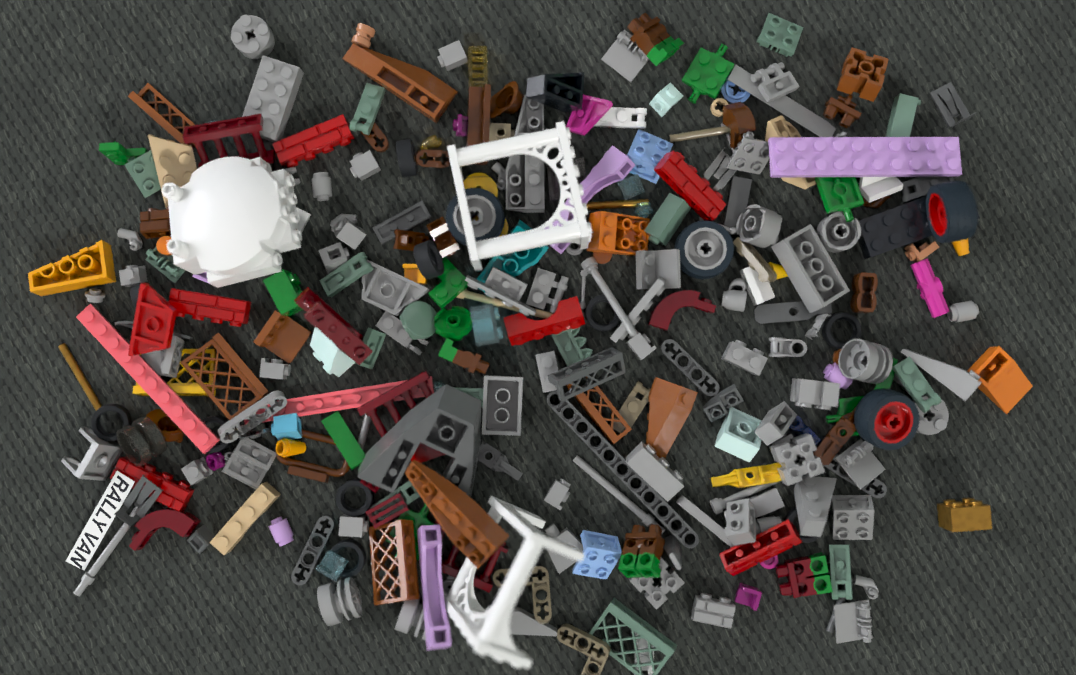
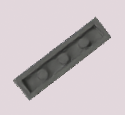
[548,347,626,402]

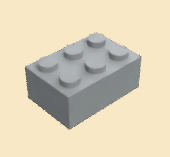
[482,376,523,436]

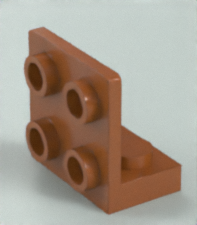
[253,310,311,363]

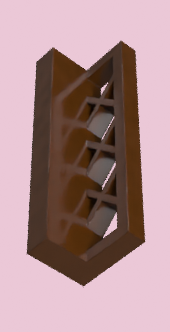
[467,84,491,166]

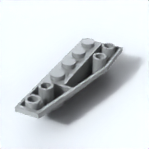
[506,95,545,213]

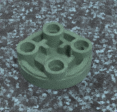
[400,301,437,340]

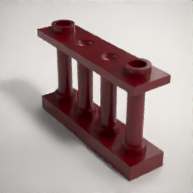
[182,114,275,168]
[294,287,373,365]
[357,370,432,437]
[436,520,509,593]

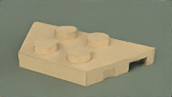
[148,135,197,208]

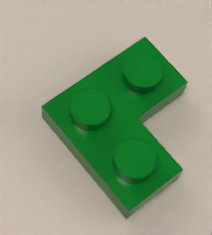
[99,142,148,165]
[428,257,468,309]

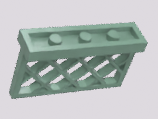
[589,598,677,675]

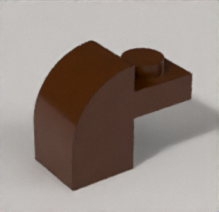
[723,102,756,149]
[426,216,460,258]

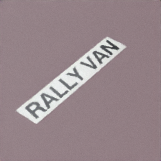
[66,471,135,570]

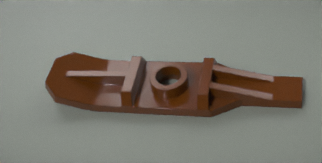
[813,406,857,465]

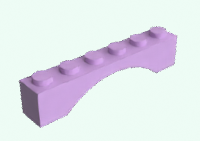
[546,146,635,254]
[417,525,451,651]

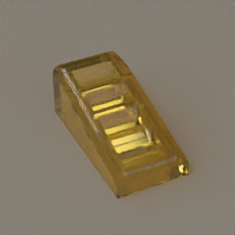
[468,46,488,87]

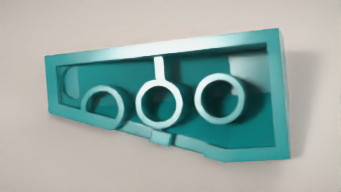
[477,220,549,293]

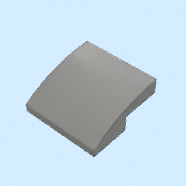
[222,438,276,489]

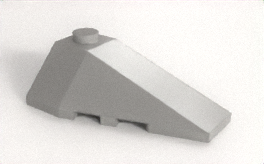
[901,349,982,401]

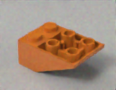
[587,211,650,256]
[967,346,1033,414]

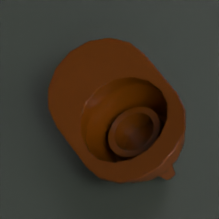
[490,81,524,118]
[145,409,185,443]

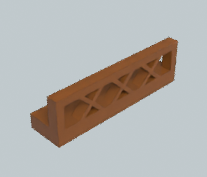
[128,83,195,148]
[565,376,632,444]

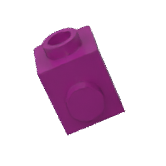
[453,114,468,137]

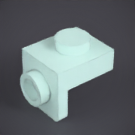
[649,83,683,117]

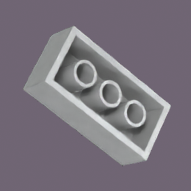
[242,55,304,142]
[771,224,850,313]

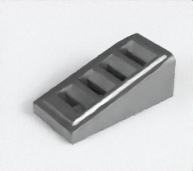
[663,534,682,570]

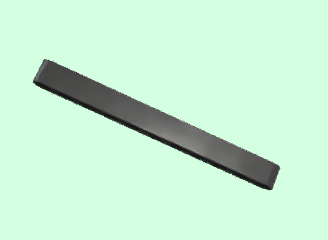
[547,391,699,548]

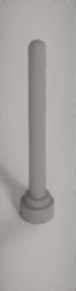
[581,257,637,336]
[709,481,781,515]

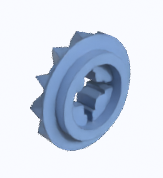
[721,75,750,104]

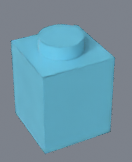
[271,413,302,440]

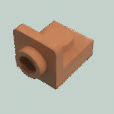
[904,241,939,263]

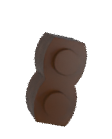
[851,272,878,313]

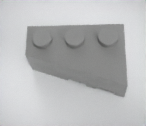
[794,475,837,537]

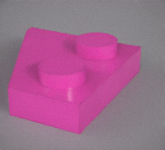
[566,95,613,136]

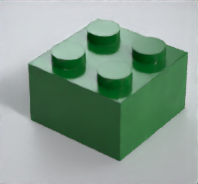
[263,269,303,317]

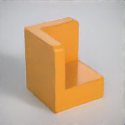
[403,264,427,284]

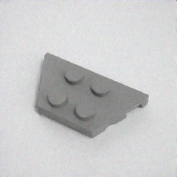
[362,260,429,316]

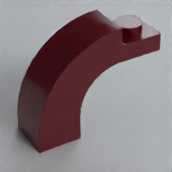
[647,290,716,331]
[129,509,201,551]

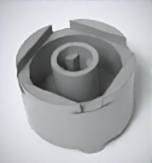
[231,15,275,59]
[736,204,782,248]
[816,212,861,253]
[911,395,949,435]

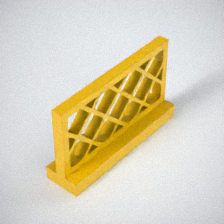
[133,349,216,396]

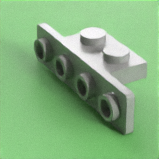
[465,266,536,316]

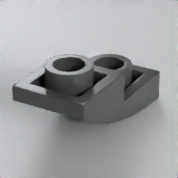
[703,384,744,422]

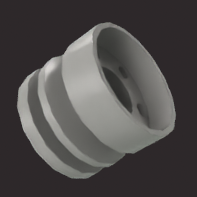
[838,339,893,384]
[317,577,363,626]
[395,594,426,641]

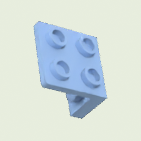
[627,129,673,184]
[572,530,622,580]

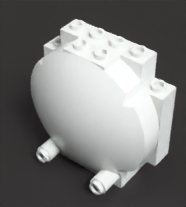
[162,157,302,288]

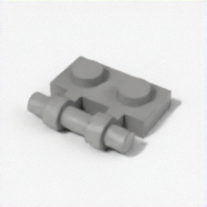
[750,62,800,103]
[526,268,569,313]

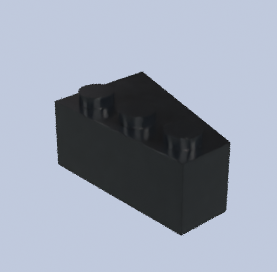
[526,72,585,112]

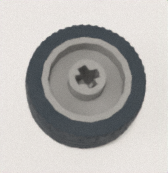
[446,188,505,246]
[674,221,734,279]

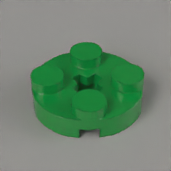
[434,306,473,341]

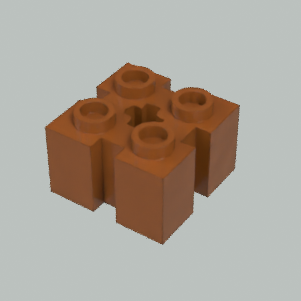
[837,47,889,102]

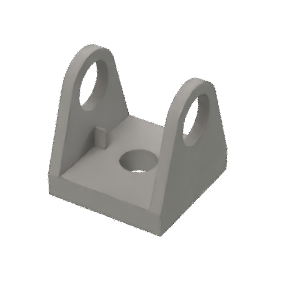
[61,426,124,481]

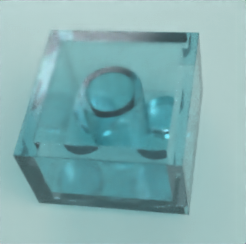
[470,304,504,347]

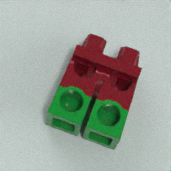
[775,552,833,598]

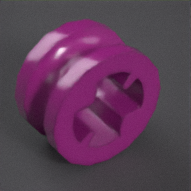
[206,452,225,471]

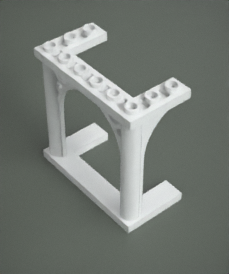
[447,121,592,272]
[444,496,585,669]

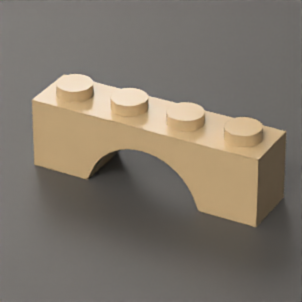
[210,482,281,555]

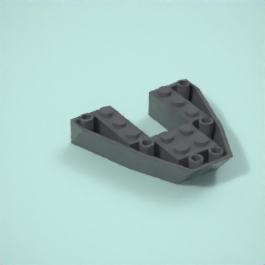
[357,384,481,498]

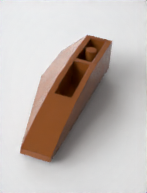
[342,43,458,123]
[404,460,509,569]

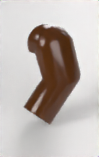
[863,195,891,208]

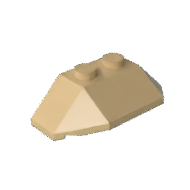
[765,115,816,190]

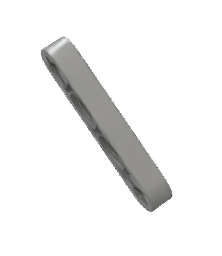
[218,390,287,443]
[676,495,735,547]

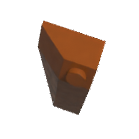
[646,377,698,458]

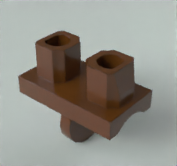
[823,94,862,129]
[393,229,429,251]

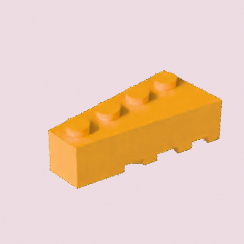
[28,240,116,296]

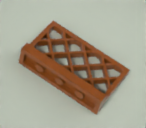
[181,332,268,420]
[369,519,419,606]

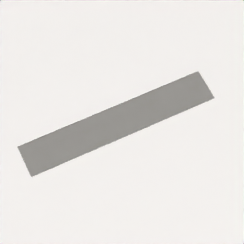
[727,65,836,137]

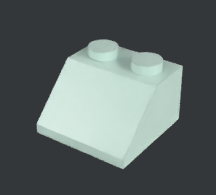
[310,327,355,377]
[715,407,761,463]

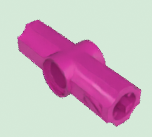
[911,258,950,318]

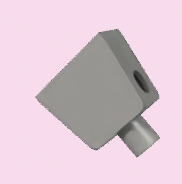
[545,523,583,574]

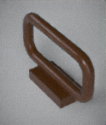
[276,429,350,483]

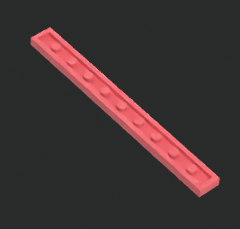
[76,304,220,454]
[242,376,435,425]

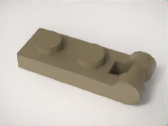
[733,237,777,282]
[609,381,651,436]

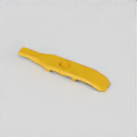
[711,462,782,488]

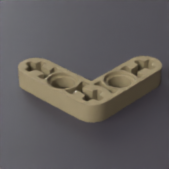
[493,566,552,624]
[557,624,610,675]

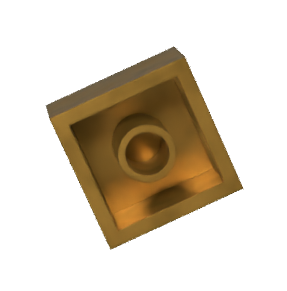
[937,498,992,532]

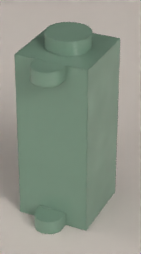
[885,94,921,137]
[644,193,691,246]

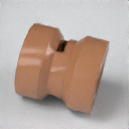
[351,23,376,49]

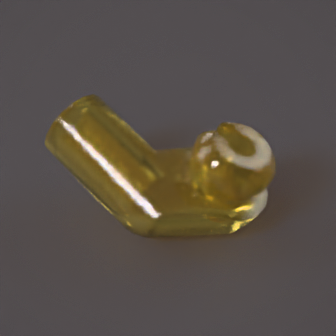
[419,135,442,160]

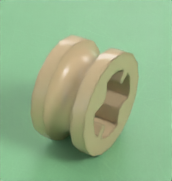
[710,98,728,117]

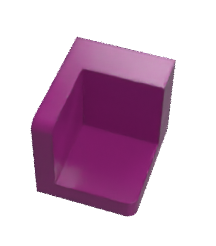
[734,583,762,611]

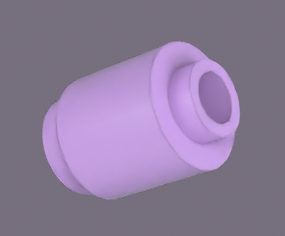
[823,363,853,390]
[268,516,294,547]

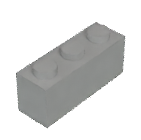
[626,441,684,502]

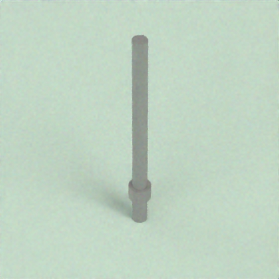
[573,455,665,534]
[73,499,147,596]

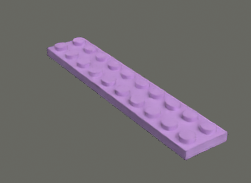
[768,137,962,178]

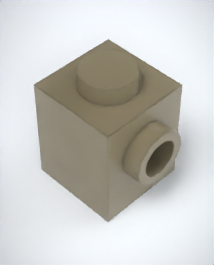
[489,123,515,142]

